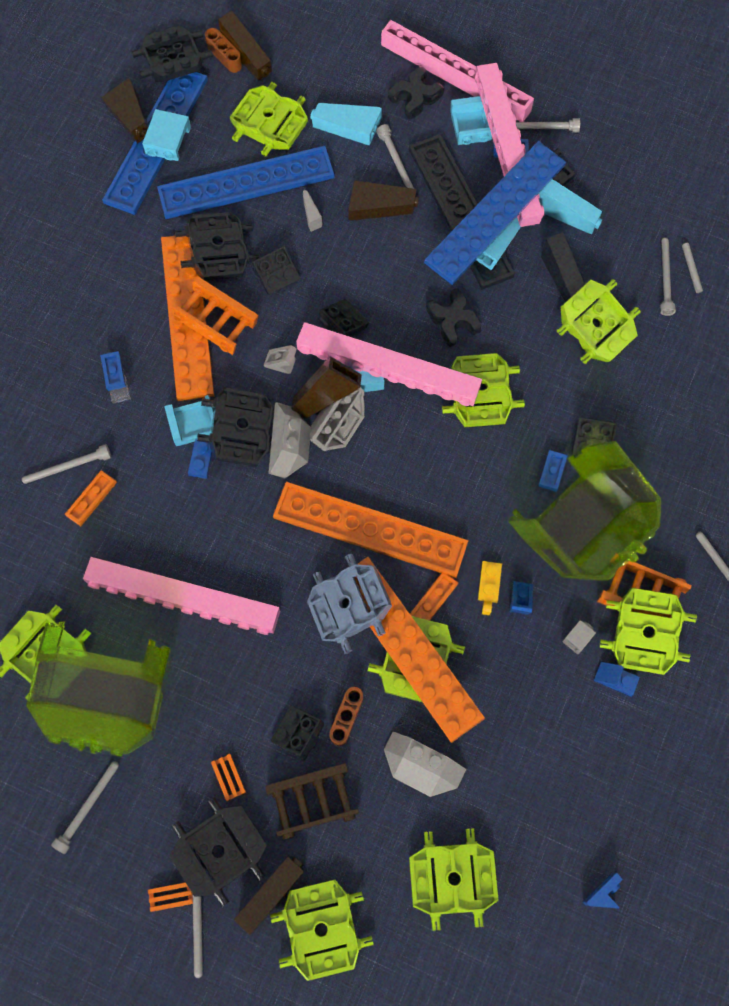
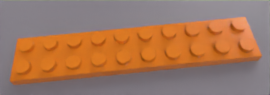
[161,236,215,401]
[273,482,468,578]
[354,557,485,743]

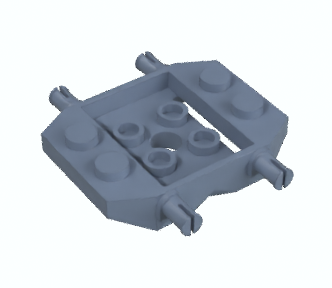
[307,554,392,654]

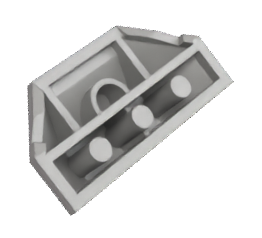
[310,387,364,451]
[268,402,311,478]
[384,732,466,797]

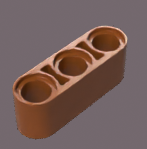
[205,28,242,73]
[329,687,363,746]

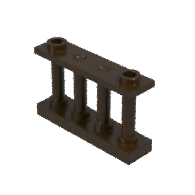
[265,763,359,840]

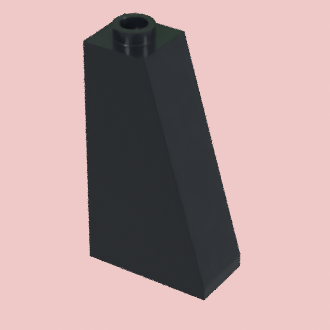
[541,232,585,302]

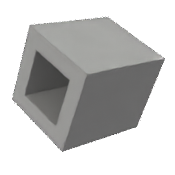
[562,620,596,654]

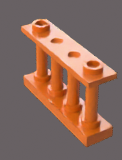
[171,276,258,355]
[597,555,692,618]

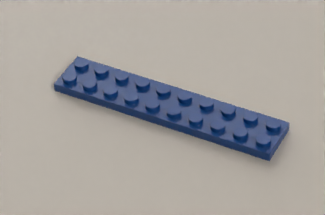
[102,72,208,215]
[424,141,566,285]
[157,146,334,219]

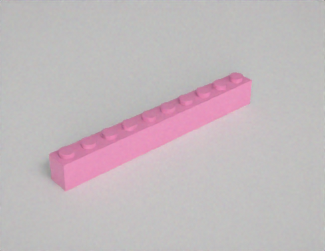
[381,20,534,122]
[474,63,544,227]
[296,322,482,407]
[83,557,280,635]

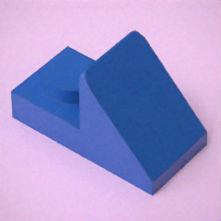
[509,581,533,615]
[594,662,640,697]
[583,873,623,908]

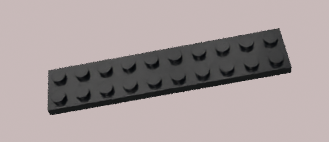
[409,134,515,290]

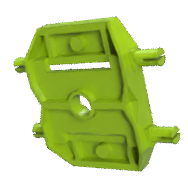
[230,82,308,156]
[557,279,640,364]
[442,353,525,427]
[599,587,697,675]
[0,604,91,703]
[368,616,465,702]
[409,828,499,931]
[270,880,374,981]

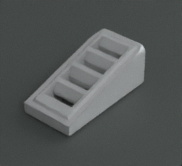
[303,190,322,231]

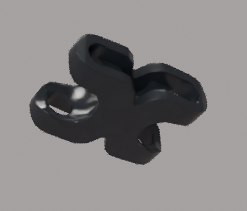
[387,67,445,119]
[426,288,481,347]

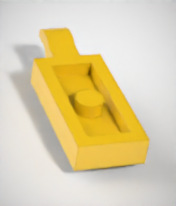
[478,561,502,615]

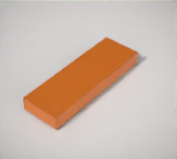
[65,470,117,527]
[410,573,458,621]

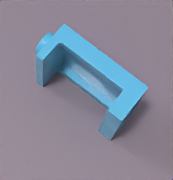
[450,96,492,145]
[142,109,191,161]
[164,395,214,447]

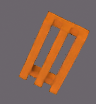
[211,754,246,801]
[148,883,193,912]

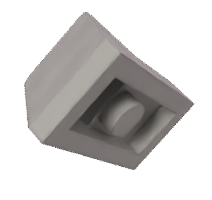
[263,345,297,374]

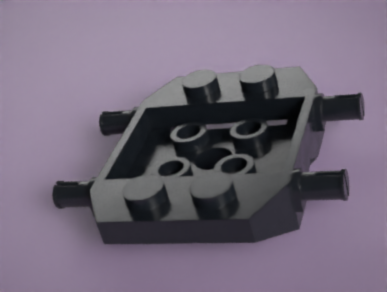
[131,26,213,82]
[174,212,259,280]
[197,387,274,467]
[169,797,267,907]

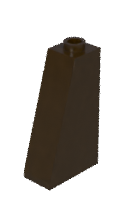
[218,10,272,80]
[101,78,149,144]
[348,180,419,221]
[291,356,362,418]
[234,856,305,935]

